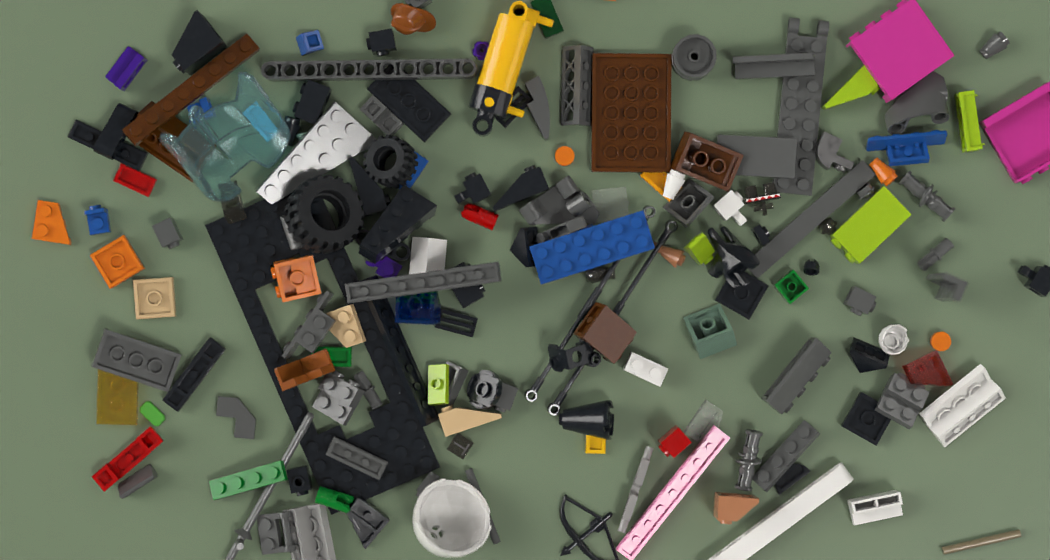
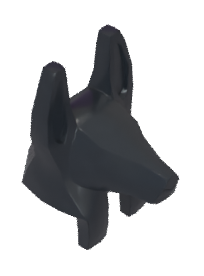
[708,226,760,287]

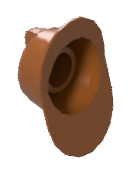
[391,3,436,35]

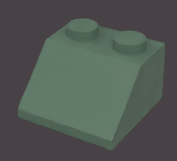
[683,303,737,359]

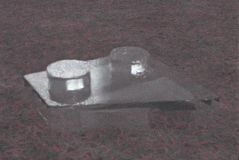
[684,399,723,443]

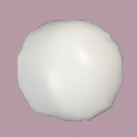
[879,324,909,355]

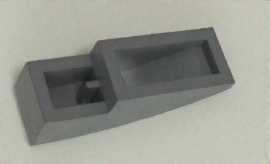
[525,76,550,141]

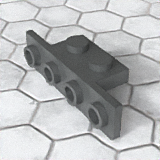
[282,291,336,359]

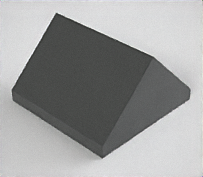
[663,178,715,228]

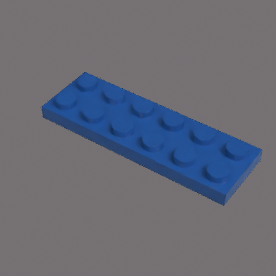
[530,210,656,285]

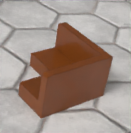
[274,349,335,391]

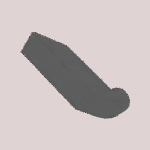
[536,216,587,244]

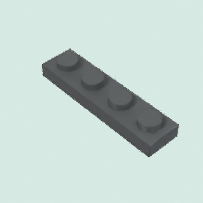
[752,420,820,492]

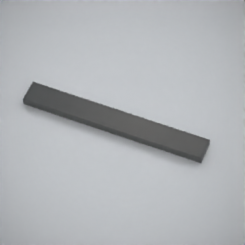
[748,160,876,279]
[345,261,502,304]

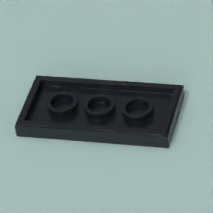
[367,65,451,143]

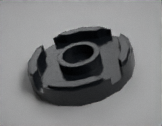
[467,370,502,410]

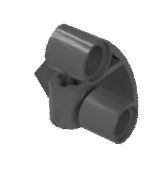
[885,71,950,135]
[519,175,599,225]

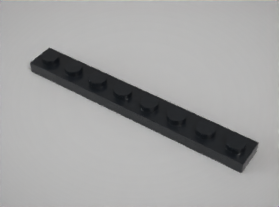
[360,275,439,427]

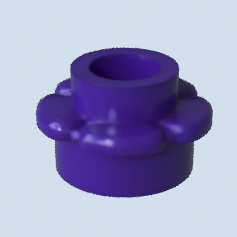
[472,41,489,61]

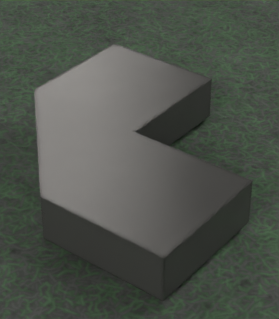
[216,396,257,439]

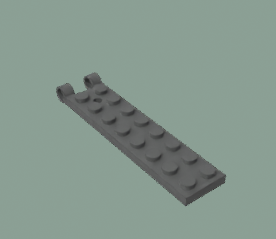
[772,17,829,196]

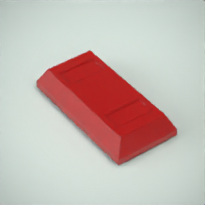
[113,163,157,197]

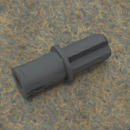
[917,238,954,271]
[354,371,383,410]

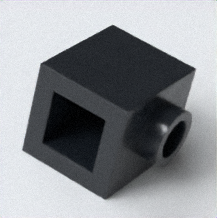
[366,28,397,57]
[287,465,313,496]

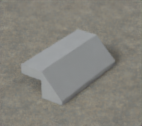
[282,504,336,560]

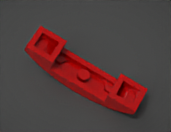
[92,426,164,492]

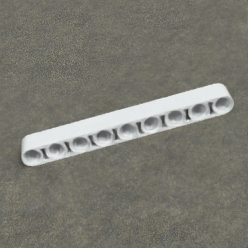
[708,463,854,560]

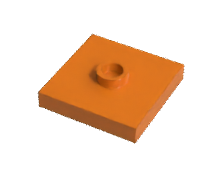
[90,235,145,289]

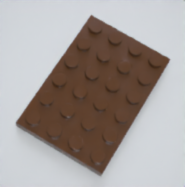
[591,53,672,173]

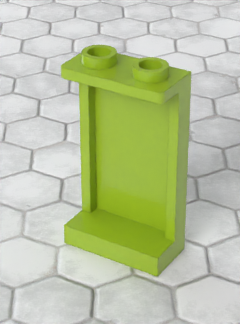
[830,186,912,264]

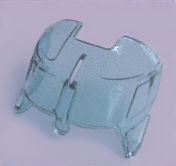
[160,72,291,201]

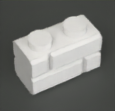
[623,352,668,387]

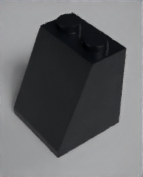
[172,10,228,76]

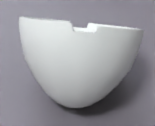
[413,479,491,558]

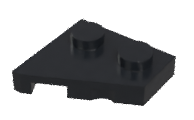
[347,495,390,549]

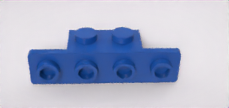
[866,130,947,166]

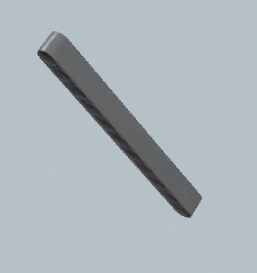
[261,59,478,82]

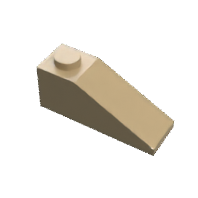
[438,405,502,437]

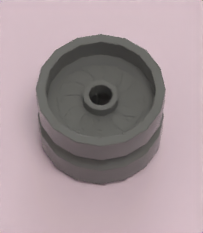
[672,34,717,81]

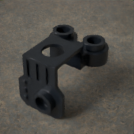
[548,339,601,372]

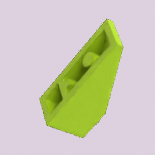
[821,65,880,110]
[683,232,715,265]

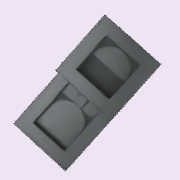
[360,95,404,136]

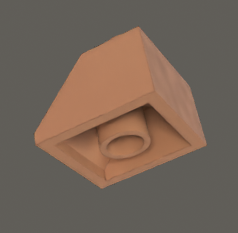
[713,492,759,524]

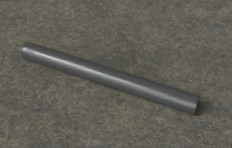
[465,468,501,544]

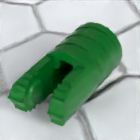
[315,486,354,513]

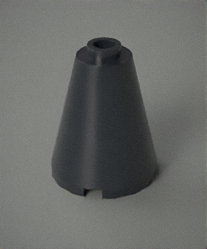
[559,400,614,440]

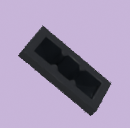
[510,227,538,267]
[849,338,890,373]

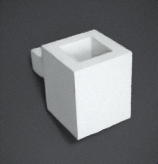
[712,190,747,226]

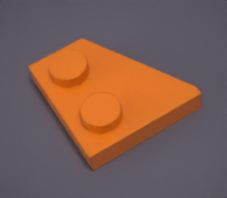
[32,200,72,245]

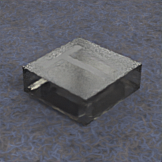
[447,433,474,459]

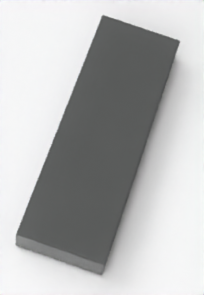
[326,436,388,480]

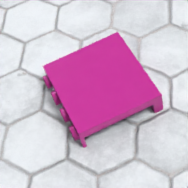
[846,0,955,103]
[979,81,1050,184]

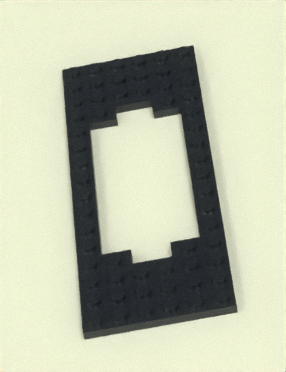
[205,192,440,515]

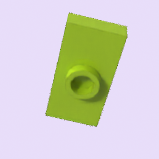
[428,364,449,405]

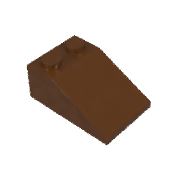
[671,132,744,192]

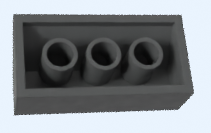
[761,337,832,414]

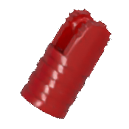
[461,203,499,231]

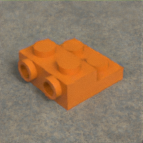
[270,255,321,303]

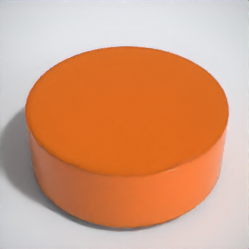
[555,146,575,166]
[930,332,951,351]

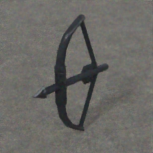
[560,494,619,560]

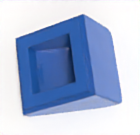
[296,30,324,55]

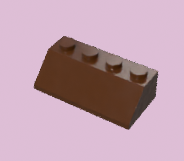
[137,101,217,183]

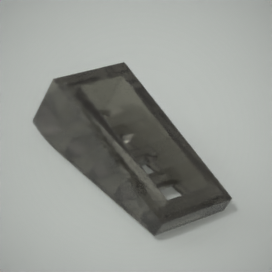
[218,181,247,224]

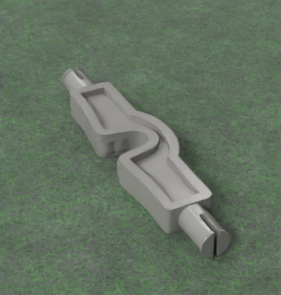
[617,446,654,533]

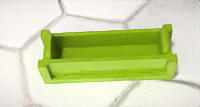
[954,90,985,153]

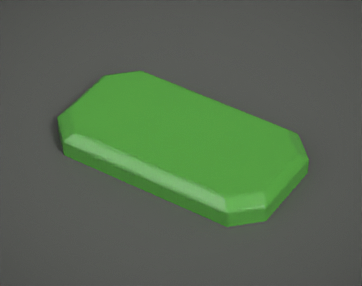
[140,401,165,426]

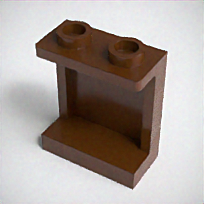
[573,302,637,364]

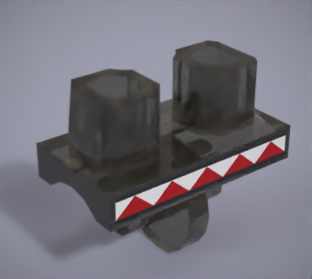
[743,182,781,216]

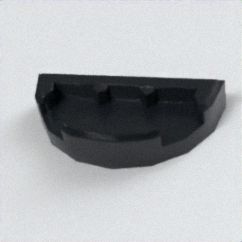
[775,463,811,495]

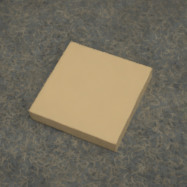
[133,277,176,319]

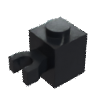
[454,172,491,204]
[1017,265,1050,297]

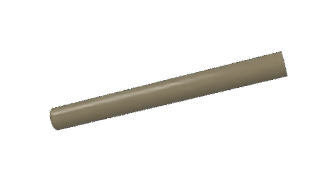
[942,529,1021,555]

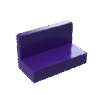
[105,46,148,92]

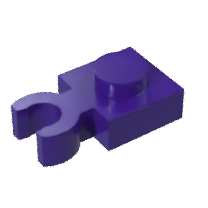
[365,256,403,278]

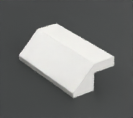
[919,364,1006,448]

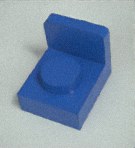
[84,205,111,235]

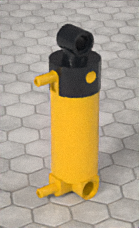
[468,1,554,137]

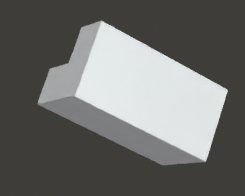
[409,237,447,274]
[847,490,903,525]

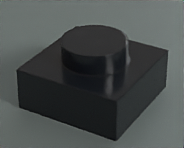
[751,224,770,246]

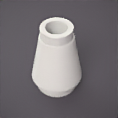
[662,169,686,200]

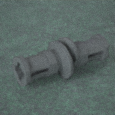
[898,171,956,222]
[735,429,763,491]

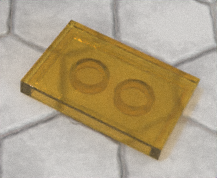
[97,369,139,425]

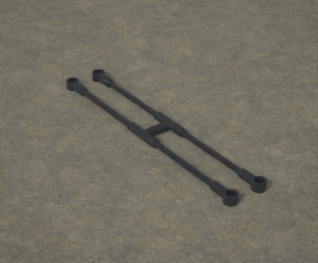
[524,205,678,416]

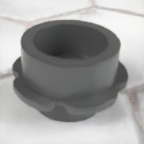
[856,182,875,200]

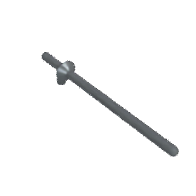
[225,412,314,560]

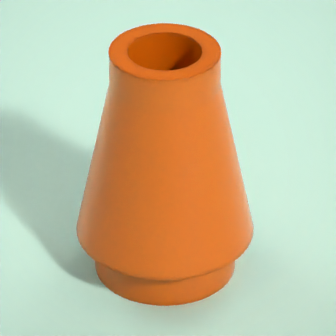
[869,157,898,187]

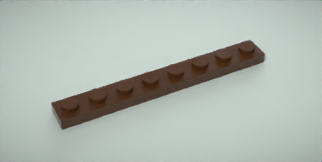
[122,34,260,147]

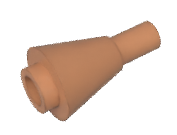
[653,241,686,268]

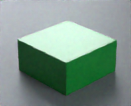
[773,269,809,304]

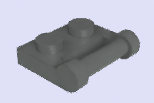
[257,511,296,555]

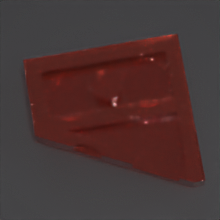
[902,350,953,387]

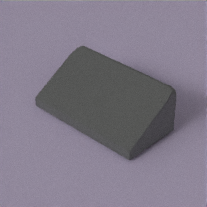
[446,361,468,406]
[118,464,158,499]

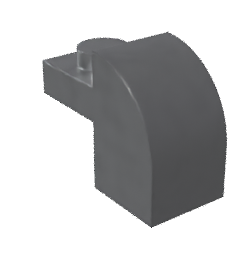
[816,132,854,172]

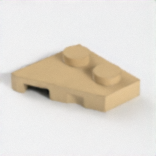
[326,304,366,348]

